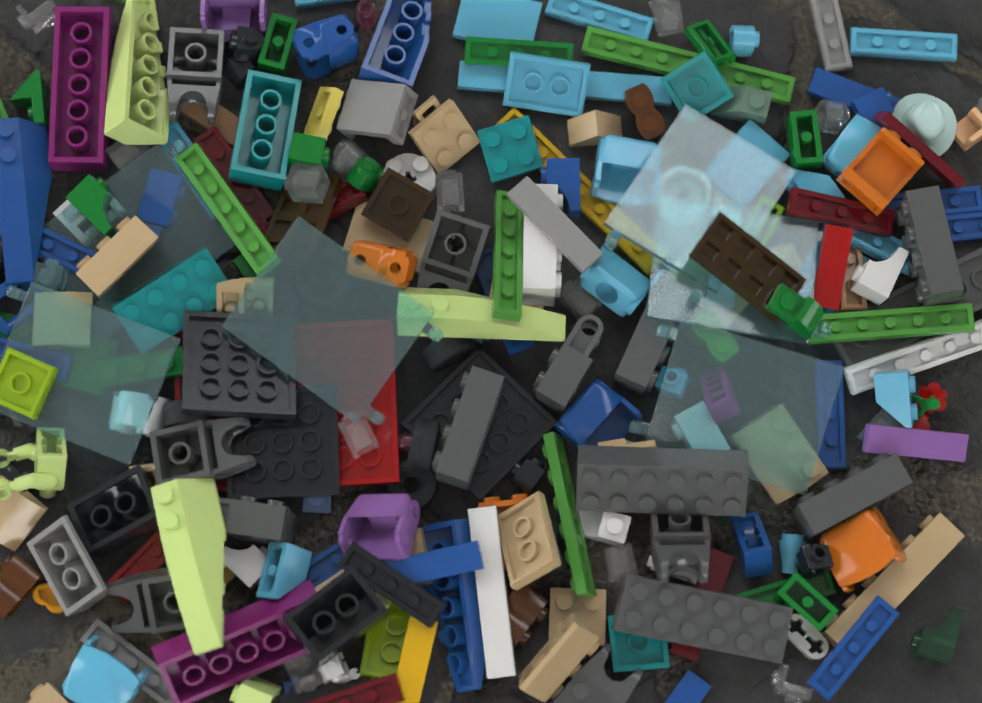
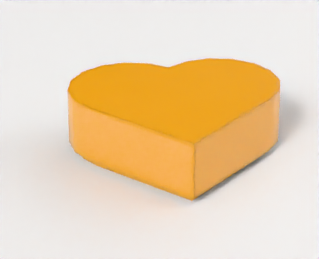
[33,582,63,614]

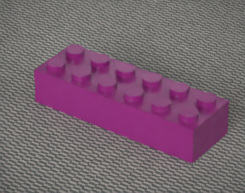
[48,6,114,172]
[151,580,316,703]

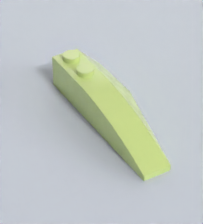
[104,0,169,145]
[397,287,566,342]
[151,478,226,656]

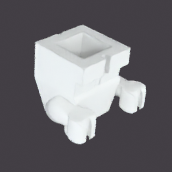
[317,652,360,685]

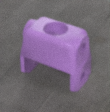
[200,0,269,42]
[338,493,420,562]

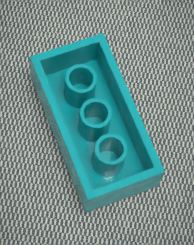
[227,69,302,191]
[111,246,227,355]

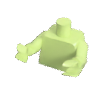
[0,427,67,500]

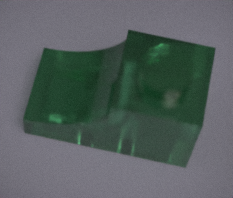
[910,607,965,666]

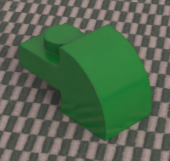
[765,283,824,340]

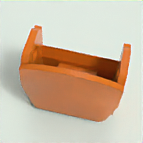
[347,240,417,288]
[819,506,907,593]

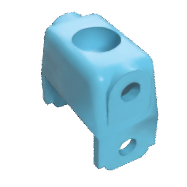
[823,113,882,178]
[590,135,662,207]
[580,234,664,317]
[61,635,151,703]

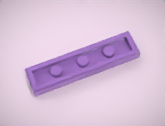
[862,424,969,462]

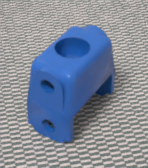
[292,14,359,82]
[554,378,643,451]

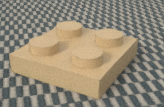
[408,99,480,175]
[548,587,606,647]

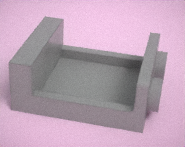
[336,79,418,145]

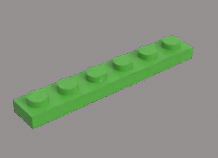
[175,142,283,278]
[492,190,523,322]
[808,303,975,345]
[542,432,597,599]

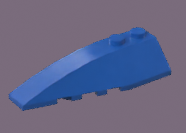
[358,0,432,89]
[0,117,52,285]
[418,519,485,692]

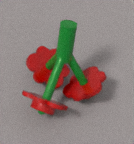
[901,382,948,430]

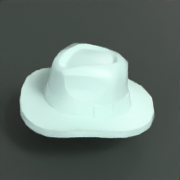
[892,93,957,157]

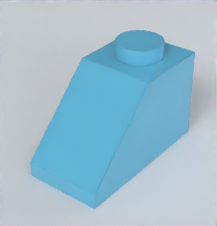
[256,542,312,599]

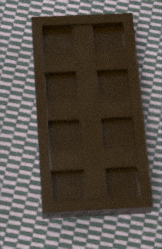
[265,171,343,269]
[688,212,807,324]

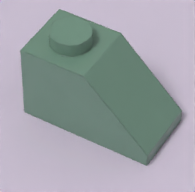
[711,86,773,127]

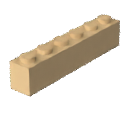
[821,513,965,647]

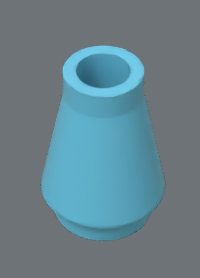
[779,533,806,574]

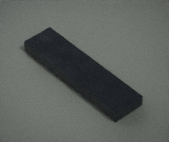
[337,542,447,628]

